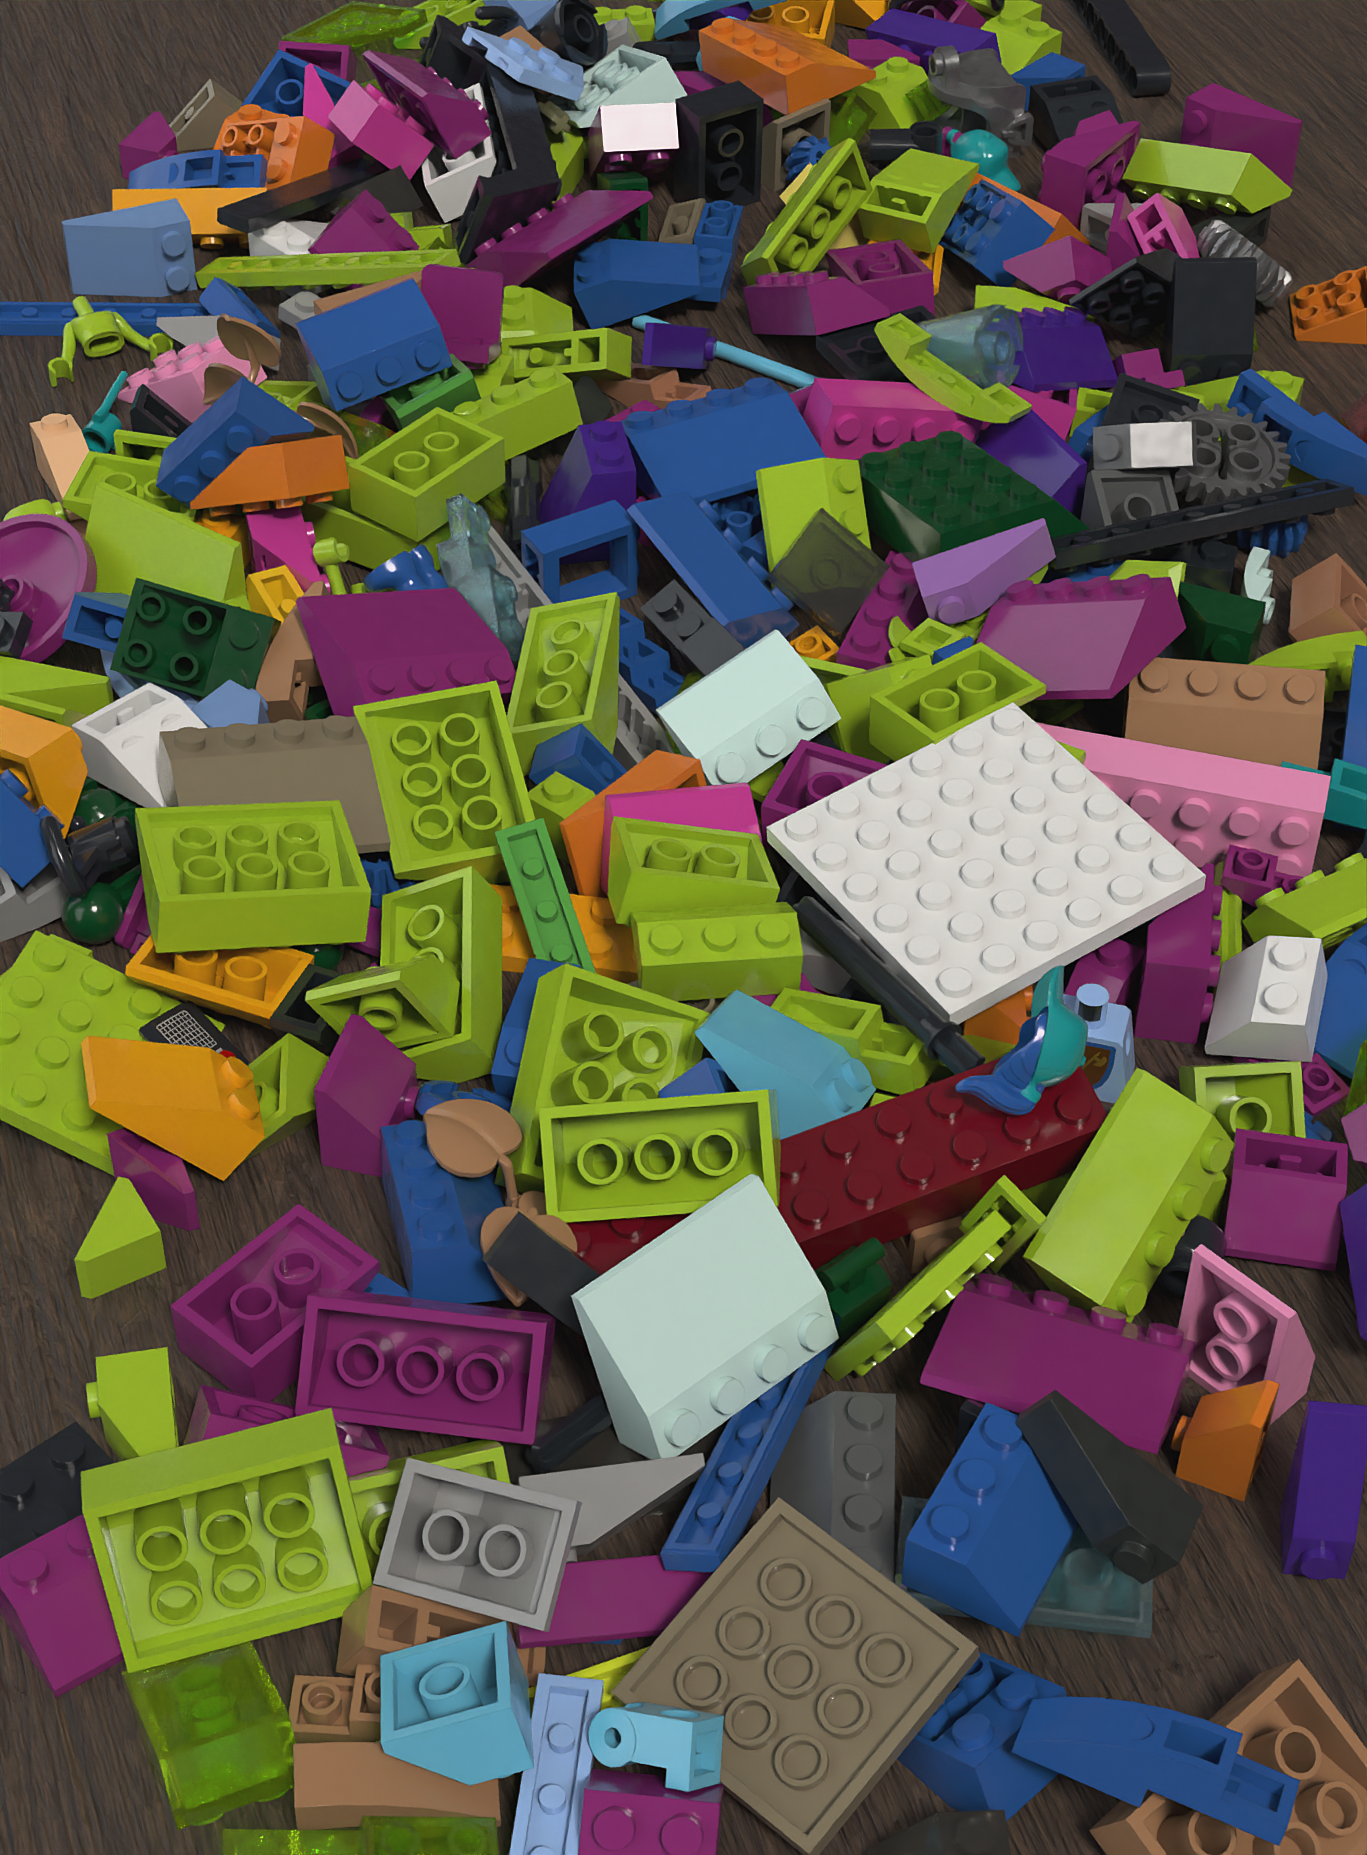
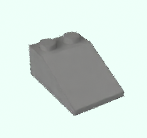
[373,1457,582,1632]

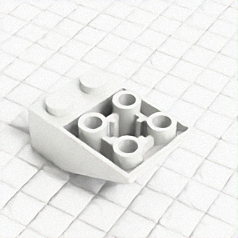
[72,682,208,808]

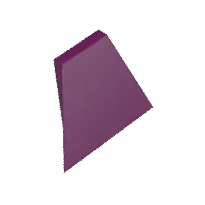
[107,1128,200,1231]

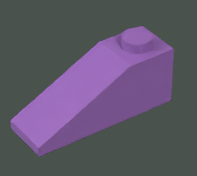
[912,518,1056,626]

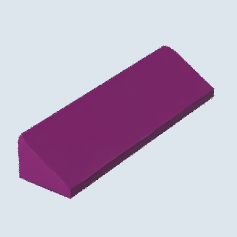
[512,1555,714,1649]

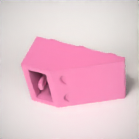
[117,336,268,423]

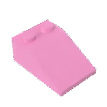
[1178,1244,1315,1425]

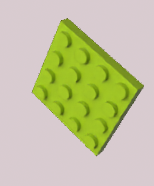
[0,930,225,1176]

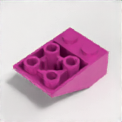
[246,506,331,595]

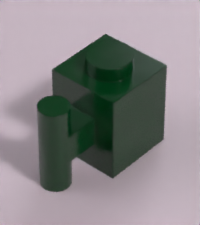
[814,1237,893,1350]

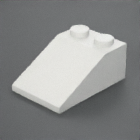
[248,219,333,297]

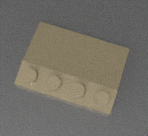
[158,715,391,854]

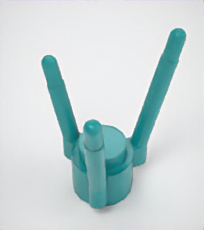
[82,371,128,454]

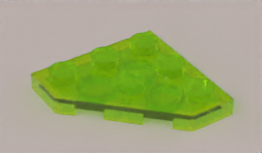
[281,1,428,47]

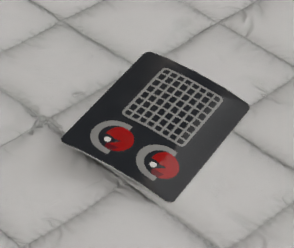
[139,1000,250,1066]

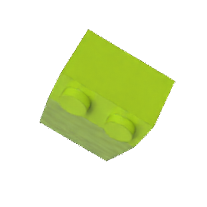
[507,592,620,776]

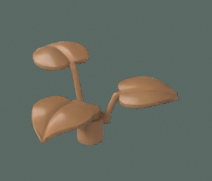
[203,313,358,459]
[423,1099,577,1307]

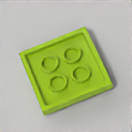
[824,1209,1012,1382]

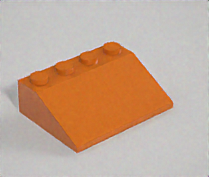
[698,18,876,115]

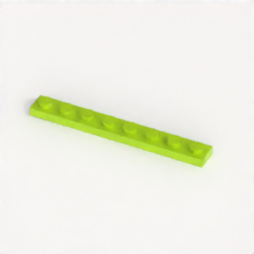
[195,249,461,291]

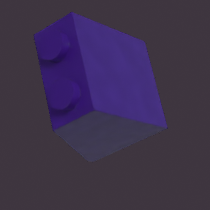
[540,421,636,565]

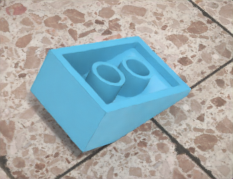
[694,989,876,1140]

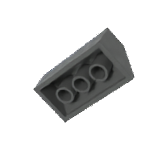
[769,1391,896,1583]

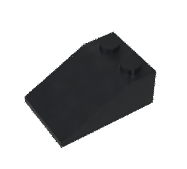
[1160,257,1257,387]

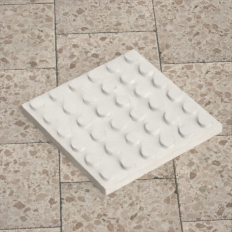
[767,702,1206,1024]

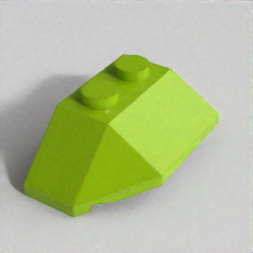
[500,285,573,383]

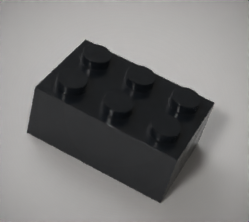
[674,81,764,206]

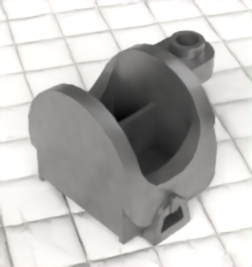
[927,45,1034,158]

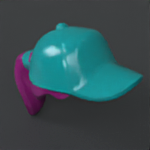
[942,127,1021,192]

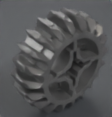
[1196,220,1293,307]

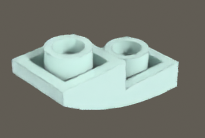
[1240,546,1275,625]

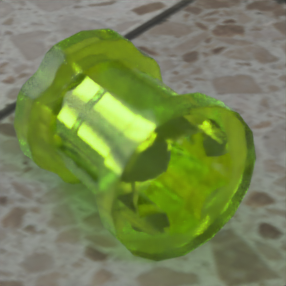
[905,79,951,121]

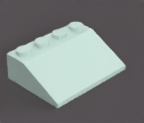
[547,45,687,128]
[571,1174,839,1460]

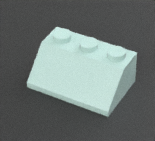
[655,629,842,786]

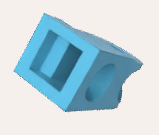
[588,1702,724,1792]

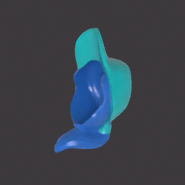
[956,965,1088,1116]

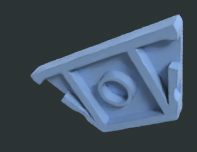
[462,27,584,101]

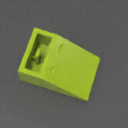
[857,148,980,254]

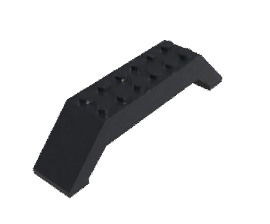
[419,14,562,264]

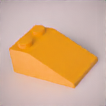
[81,1035,265,1181]

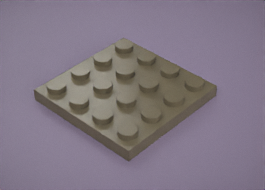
[611,1497,981,1855]

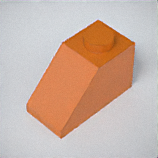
[1171,1380,1280,1502]

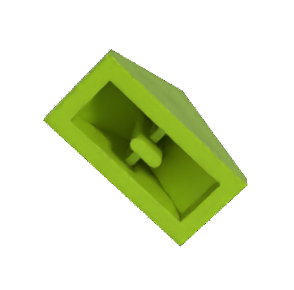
[74,1176,167,1299]

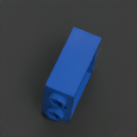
[521,500,641,604]

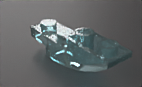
[436,493,524,663]

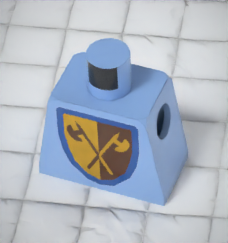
[1063,984,1135,1104]

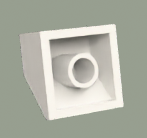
[1205,935,1328,1062]

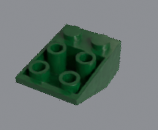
[110,578,281,697]

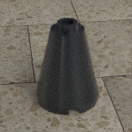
[528,0,608,67]

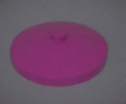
[0,514,97,663]

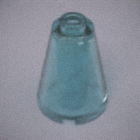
[915,304,1023,389]

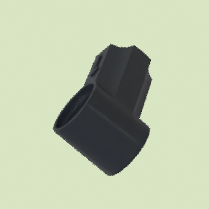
[870,121,943,164]

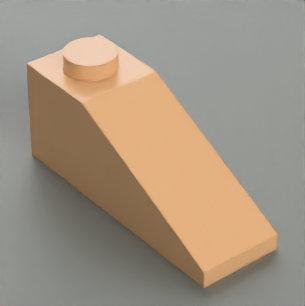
[29,413,89,521]

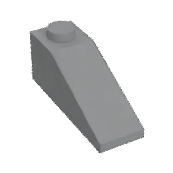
[517,1453,705,1563]

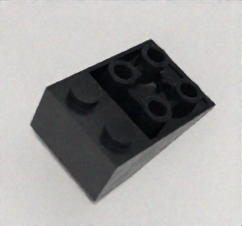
[1028,75,1123,150]
[1069,248,1182,340]

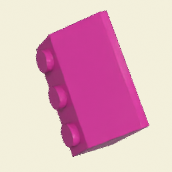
[600,782,764,896]

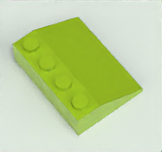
[85,481,247,602]
[353,681,535,884]
[135,800,372,954]
[495,963,710,1194]
[81,1408,374,1673]

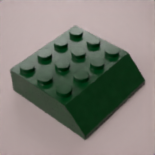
[856,431,1090,562]

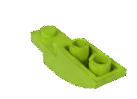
[1248,630,1367,702]

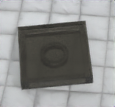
[766,508,890,637]

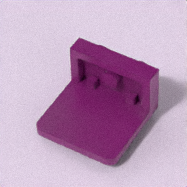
[421,264,505,369]

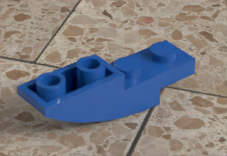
[128,149,268,189]
[685,200,743,302]
[1226,368,1367,496]
[1012,1696,1300,1846]

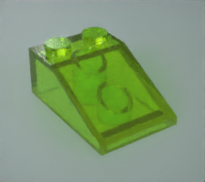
[121,1641,296,1830]

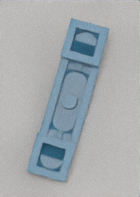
[654,0,787,40]

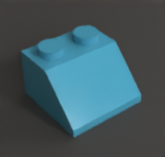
[380,1621,534,1786]

